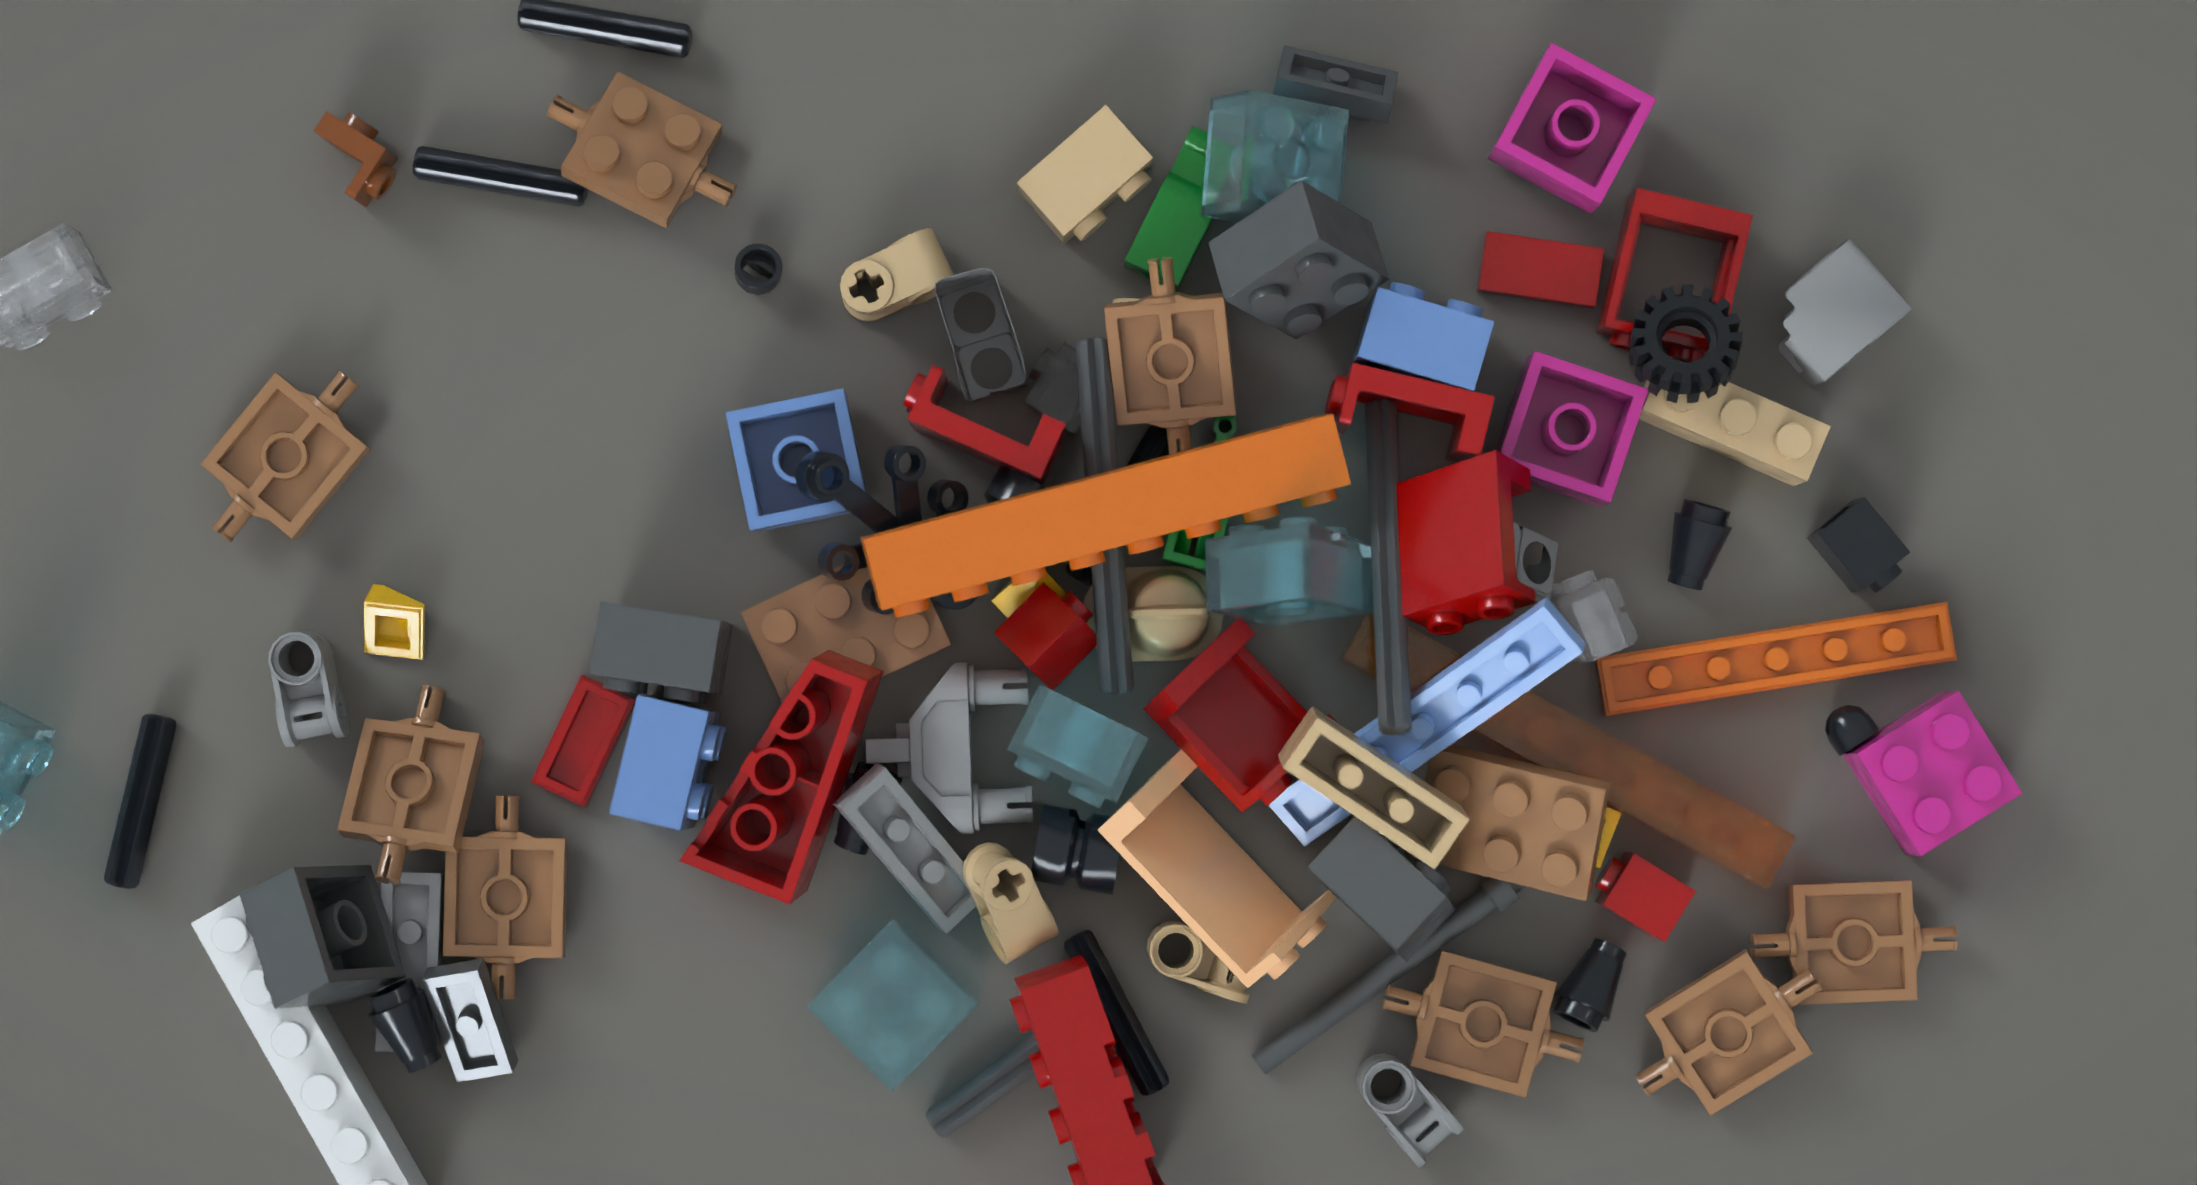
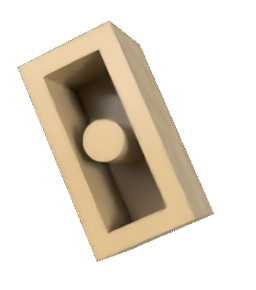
[1017,105,1153,244]

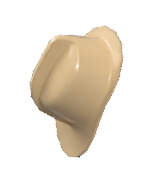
[1083,566,1224,662]

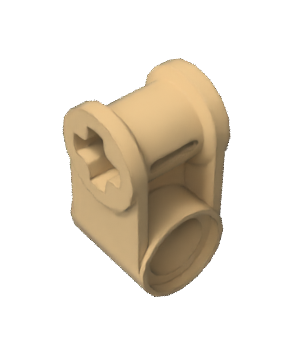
[840,228,954,322]
[962,842,1059,964]
[1146,920,1250,1004]

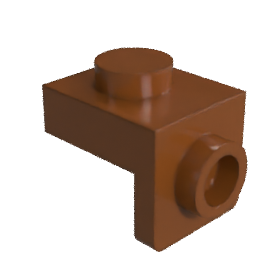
[313,111,398,207]

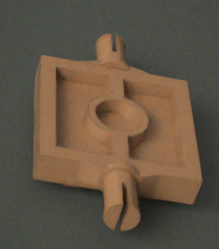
[547,71,737,229]
[1104,257,1238,455]
[200,370,372,542]
[337,685,485,885]
[443,795,568,1000]
[1750,880,1958,1005]
[1382,949,1585,1098]
[1635,949,1822,1116]

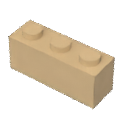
[1639,356,1831,486]
[1278,706,1470,869]

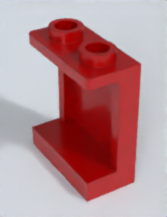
[1324,363,1495,462]
[903,365,1067,485]
[1396,450,1536,635]
[1143,616,1337,812]

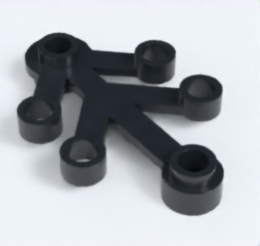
[795,444,978,615]

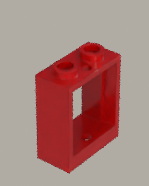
[1596,188,1753,363]

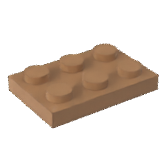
[740,564,952,703]
[1413,745,1611,901]

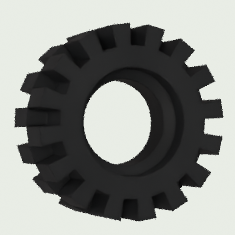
[1629,284,1742,403]

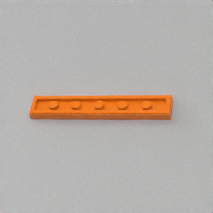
[1594,602,1957,716]

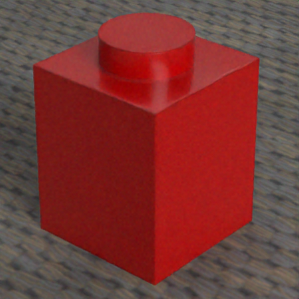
[994,582,1097,691]
[1595,851,1696,942]

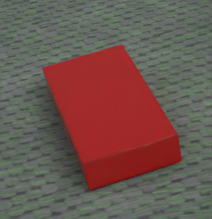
[1477,231,1604,309]
[531,675,636,807]

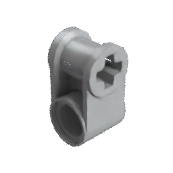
[268,631,349,748]
[1356,1053,1464,1169]

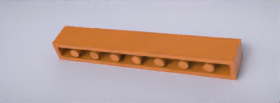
[860,414,1351,618]

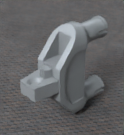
[865,661,1033,834]

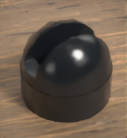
[734,244,782,295]
[1825,705,1879,756]

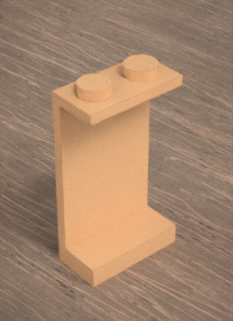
[1098,749,1337,988]

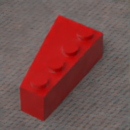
[679,650,884,905]
[1009,954,1166,1185]

